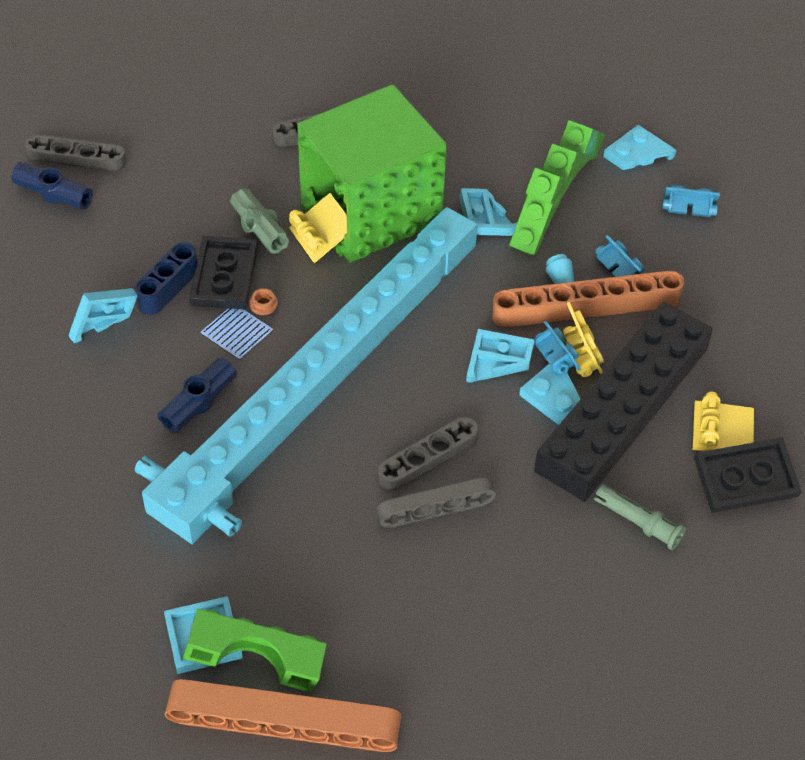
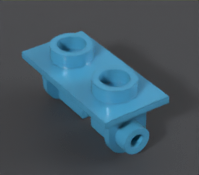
[662,185,720,218]
[595,235,645,277]
[534,321,581,374]

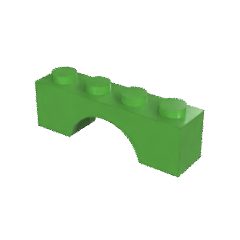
[183,608,327,693]

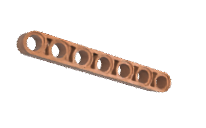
[492,271,684,328]
[165,679,402,752]

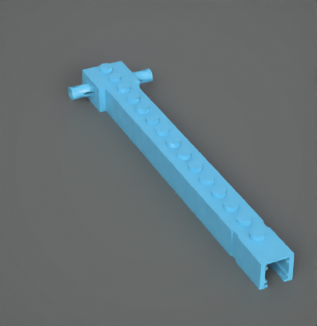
[135,207,478,545]

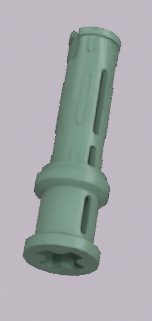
[594,484,686,551]

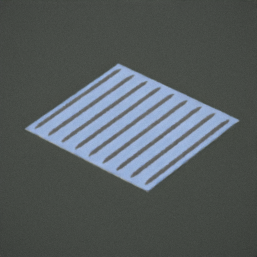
[200,308,273,359]

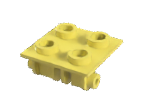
[289,193,347,263]
[563,302,604,377]
[692,392,754,451]

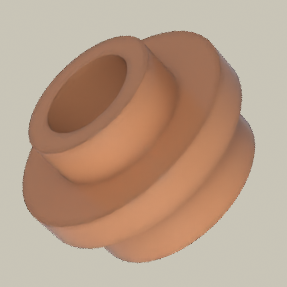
[249,289,278,315]

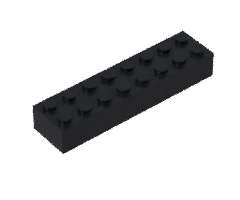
[534,301,713,502]

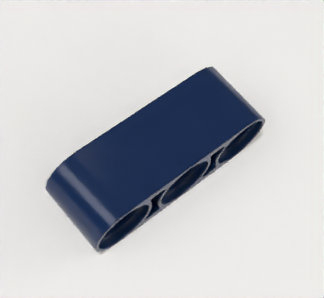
[135,242,197,314]

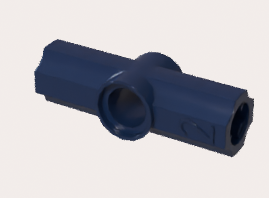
[11,162,93,210]
[157,357,237,433]

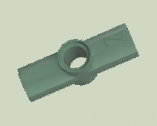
[230,188,289,254]

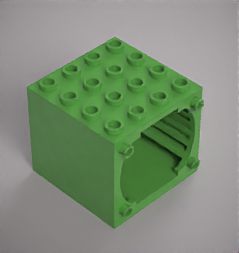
[297,84,446,263]

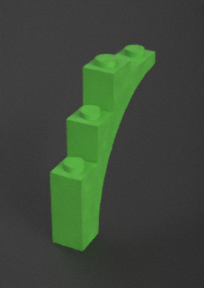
[509,120,605,255]

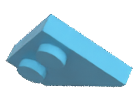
[603,125,676,170]
[459,188,517,236]
[68,288,138,343]
[466,329,535,383]
[519,364,580,425]

